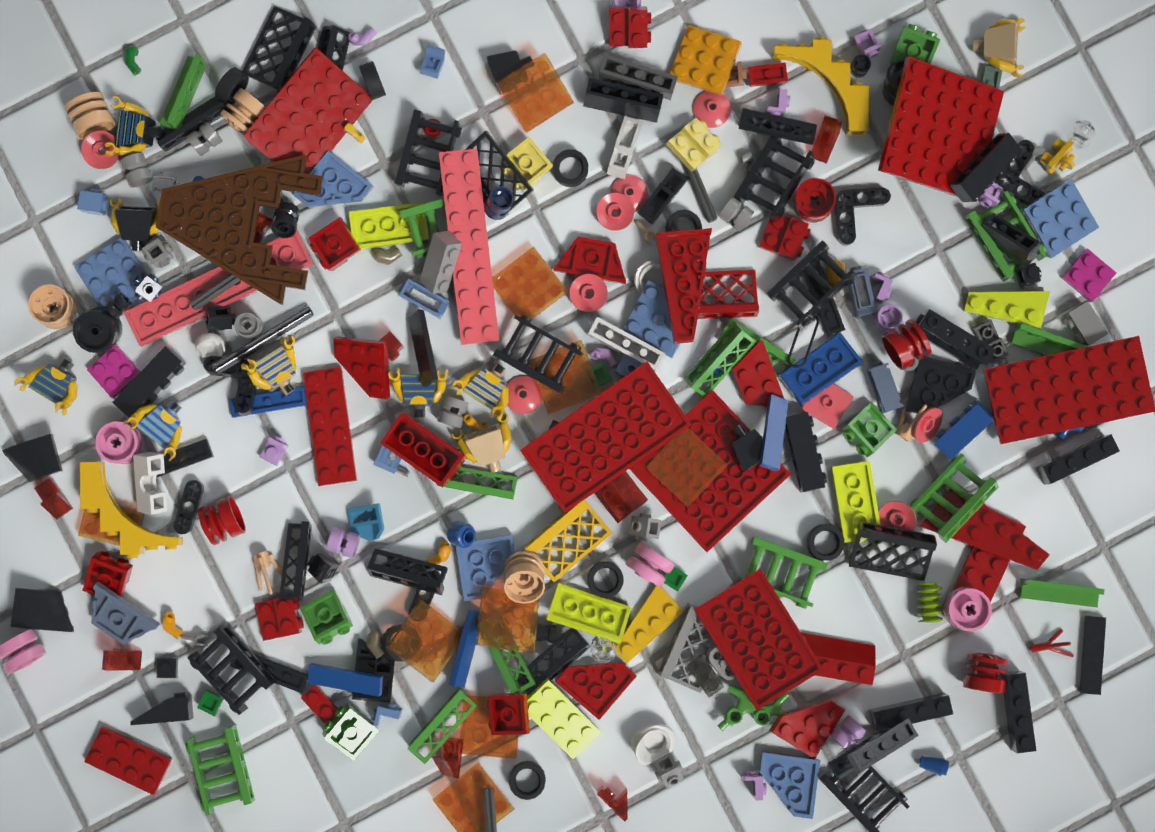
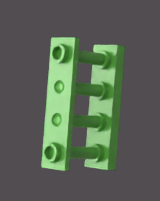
[964,191,1047,282]
[399,198,445,259]
[910,453,999,543]
[737,537,828,609]
[185,725,255,816]

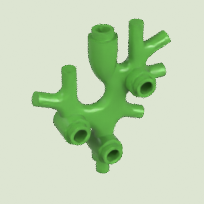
[717,685,789,732]

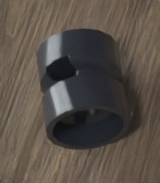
[271,202,300,238]

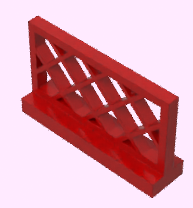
[697,270,759,319]

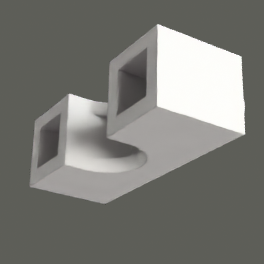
[133,452,167,514]

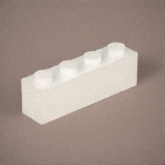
[588,317,665,371]

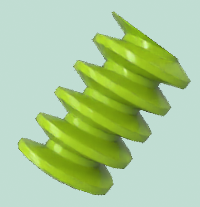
[917,582,943,622]

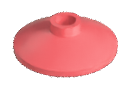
[693,91,731,128]
[81,131,120,169]
[611,175,648,212]
[596,193,634,231]
[570,274,608,312]
[507,376,542,414]
[914,407,943,443]
[879,501,917,531]

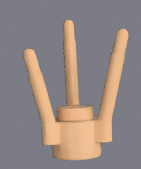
[896,402,927,442]
[253,551,289,594]

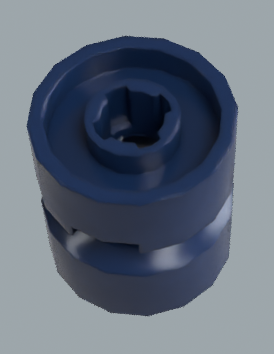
[484,186,514,220]

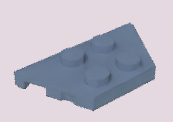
[91,582,160,645]

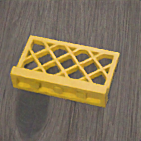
[523,500,612,582]

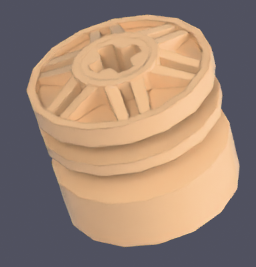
[220,88,265,134]
[64,92,115,140]
[28,284,77,330]
[504,551,545,604]

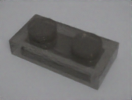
[686,654,725,698]

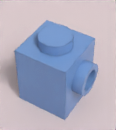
[77,189,110,216]
[615,354,642,377]

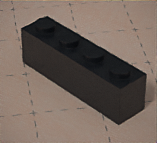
[583,78,664,123]
[949,133,1022,203]
[112,346,186,418]
[785,412,827,493]
[1036,434,1120,485]
[1001,671,1037,753]
[869,693,953,732]

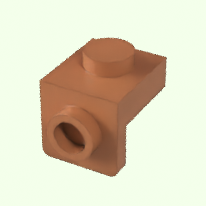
[725,61,747,88]

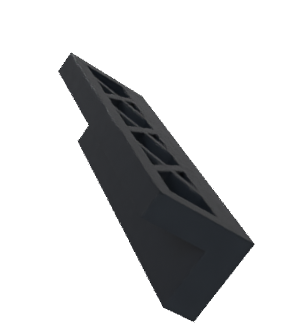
[318,25,350,71]
[156,97,230,152]
[738,108,817,145]
[279,521,312,602]
[367,548,448,595]
[517,628,591,695]

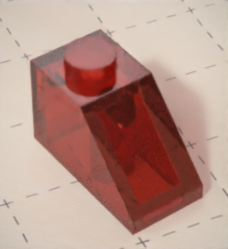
[811,115,842,164]

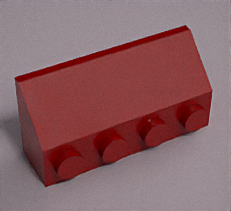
[380,412,467,488]
[801,632,876,686]

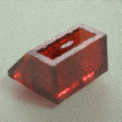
[594,471,648,524]

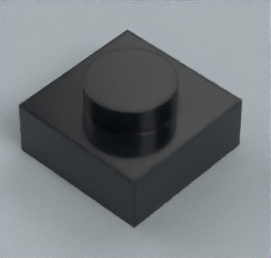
[157,658,178,678]

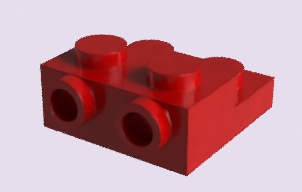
[609,6,651,48]
[758,215,811,261]
[308,217,361,271]
[82,551,133,597]
[255,595,304,641]
[487,693,530,735]

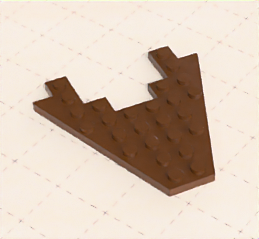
[156,155,323,305]

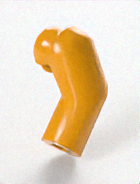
[463,414,489,431]
[427,541,451,564]
[162,612,183,640]

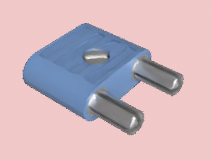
[373,445,410,477]

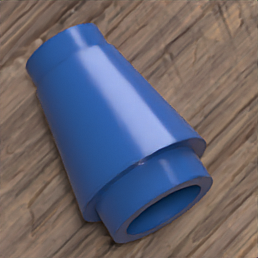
[919,756,949,776]

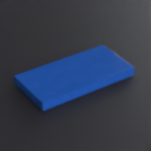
[779,332,863,407]

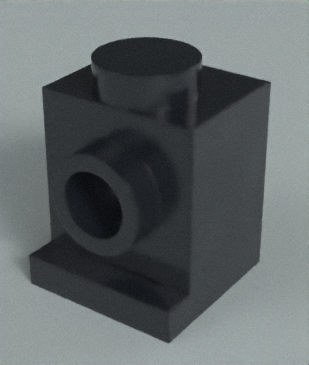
[1015,263,1042,288]
[205,306,235,333]

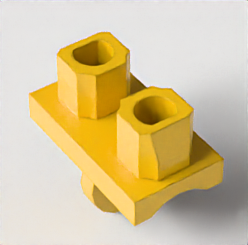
[1040,138,1075,175]

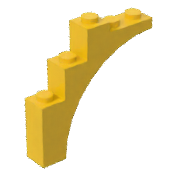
[772,37,869,135]
[80,462,183,559]

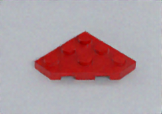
[333,337,390,399]
[555,663,637,720]
[769,699,845,759]

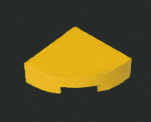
[344,123,365,144]

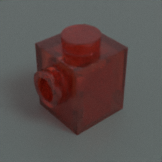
[379,331,404,361]

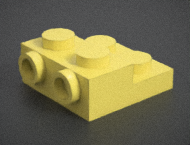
[666,118,722,172]
[499,137,553,192]

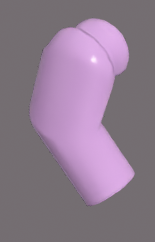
[590,347,618,368]

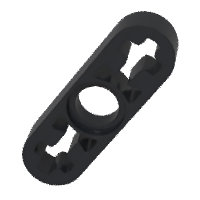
[174,480,204,534]

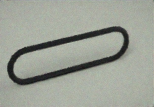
[787,315,819,368]

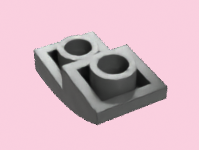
[972,319,1009,363]

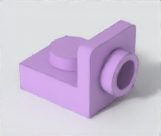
[260,435,288,466]

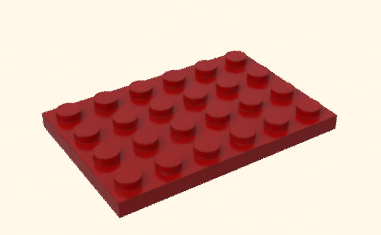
[242,48,373,174]
[694,568,824,710]

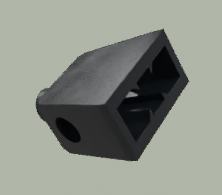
[487,50,534,95]
[730,424,763,472]

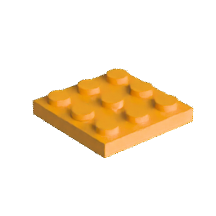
[670,25,742,96]

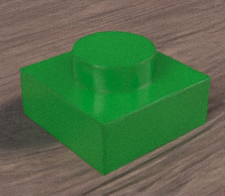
[586,363,612,389]
[664,567,688,592]
[197,690,224,716]

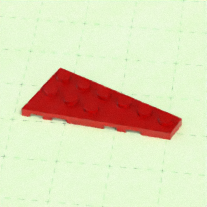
[655,228,712,344]
[919,482,1050,570]

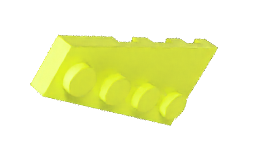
[964,291,1050,329]

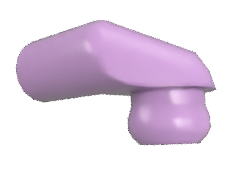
[348,27,377,46]

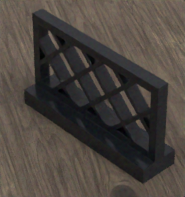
[242,6,317,91]
[465,131,534,220]
[849,521,937,581]

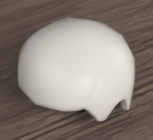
[195,333,225,358]

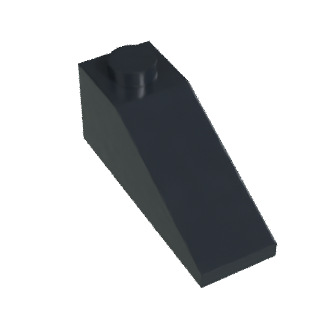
[981,213,1041,268]
[307,553,340,584]
[130,692,193,725]

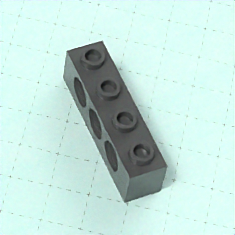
[599,54,678,100]

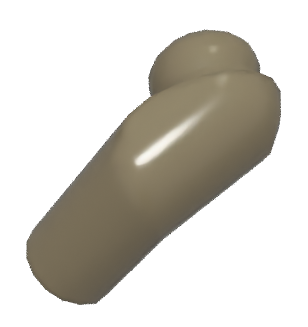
[373,248,403,265]
[366,630,384,659]

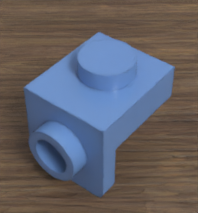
[420,45,445,79]
[371,703,403,726]

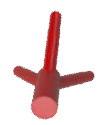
[1030,629,1074,657]

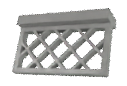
[657,603,718,693]

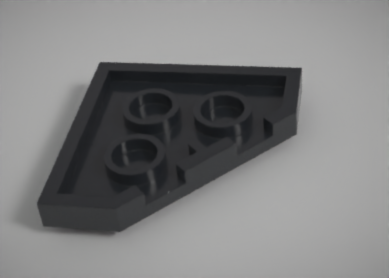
[905,356,976,414]

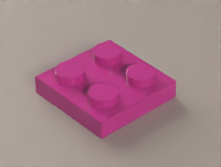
[1062,248,1117,303]
[87,344,141,399]

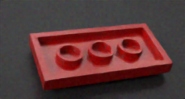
[84,726,173,796]

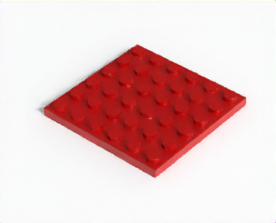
[878,57,1004,202]
[629,390,791,553]

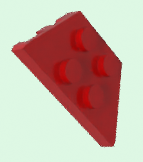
[553,236,626,285]
[732,338,784,406]

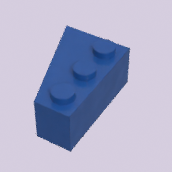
[934,398,994,460]

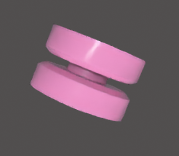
[95,421,145,464]
[625,542,675,587]
[943,587,992,631]
[0,629,47,675]

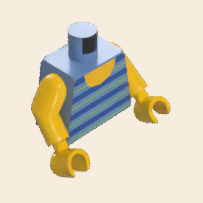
[123,401,182,461]

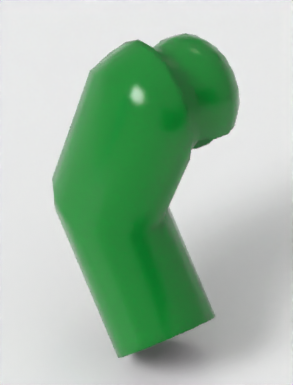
[124,46,141,76]

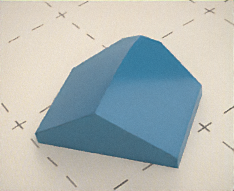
[347,503,384,541]

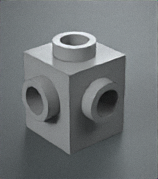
[142,238,174,268]
[629,513,661,541]
[653,753,684,788]

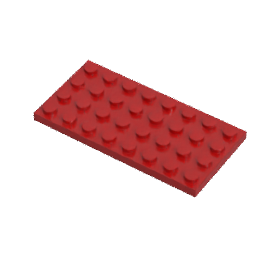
[983,336,1155,444]
[520,361,692,513]

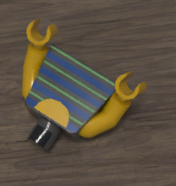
[14,358,77,416]
[388,367,449,418]

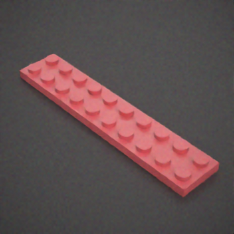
[438,149,499,345]
[124,229,314,347]

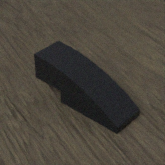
[638,167,690,225]

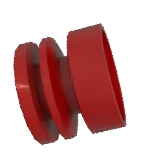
[794,178,836,223]
[881,319,932,370]
[198,496,246,545]
[963,652,1009,693]

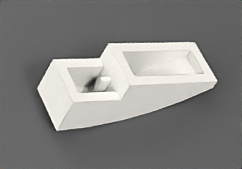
[607,116,643,180]

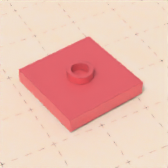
[801,384,854,429]

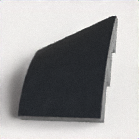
[2,434,63,482]
[10,588,74,632]
[352,638,395,703]

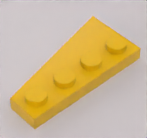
[614,585,684,664]

